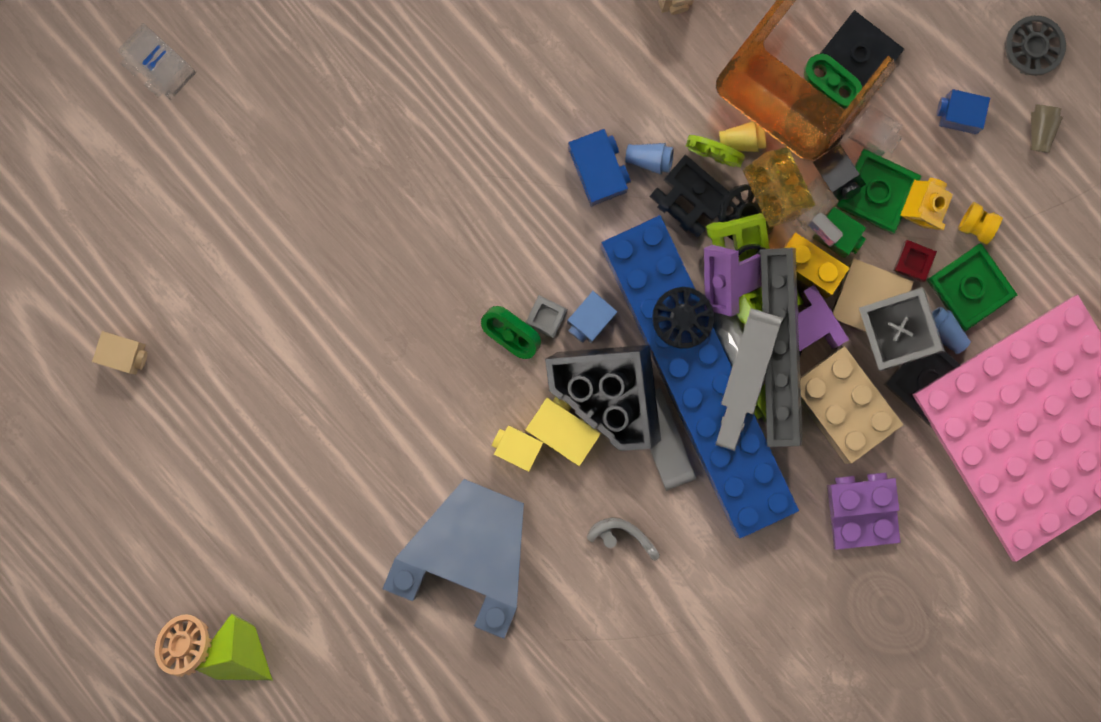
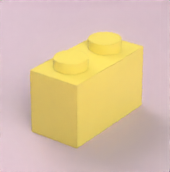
[525,397,601,466]

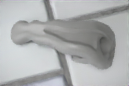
[587,518,660,561]

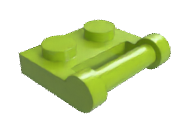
[706,213,770,262]

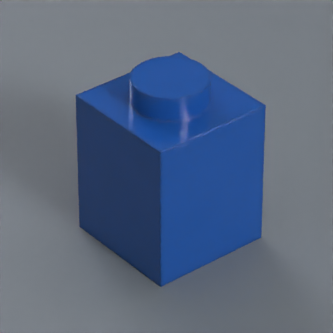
[937,89,990,134]

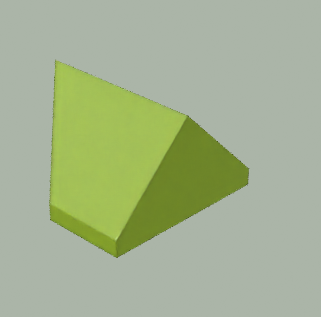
[195,614,273,680]

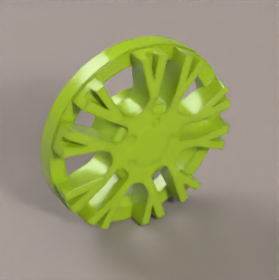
[685,135,745,168]

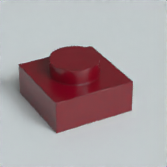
[893,240,937,282]

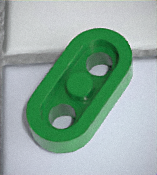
[803,54,863,109]
[481,306,541,359]

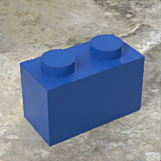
[568,129,631,207]

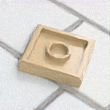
[832,258,914,333]

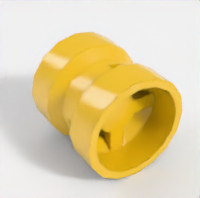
[958,202,1003,245]

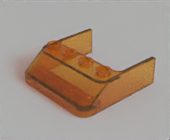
[716,0,896,160]

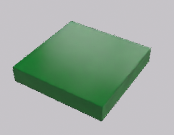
[835,149,922,234]
[926,243,1018,332]

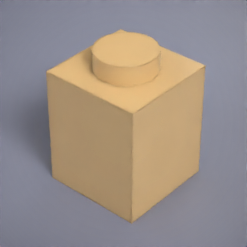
[92,331,147,375]

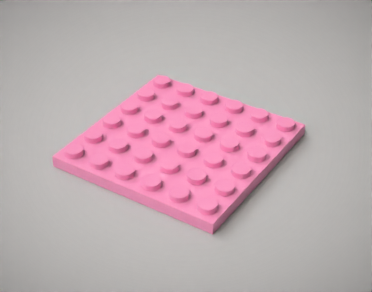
[912,295,1101,562]

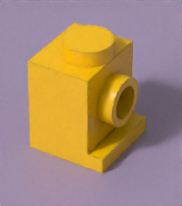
[900,177,953,230]

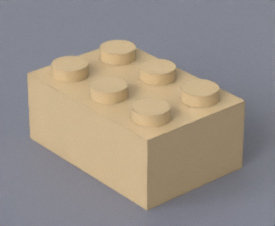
[800,346,904,464]

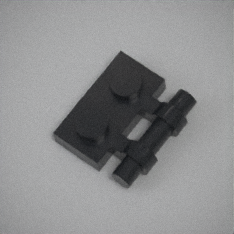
[649,154,729,238]

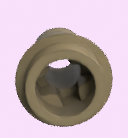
[1030,105,1063,153]

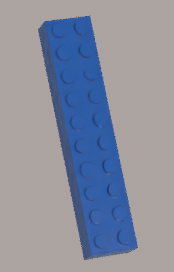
[600,215,799,539]

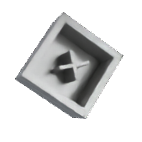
[859,287,945,371]

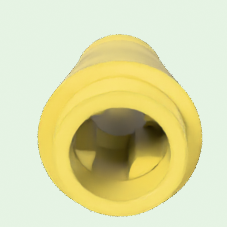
[719,120,767,152]

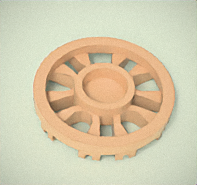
[155,615,212,677]

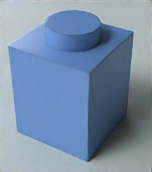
[567,291,617,343]

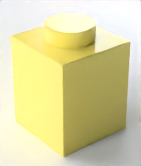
[491,425,543,472]

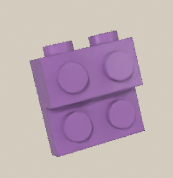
[827,472,901,550]

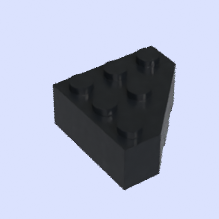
[545,345,661,451]

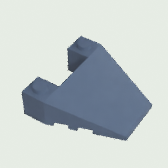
[382,479,524,639]

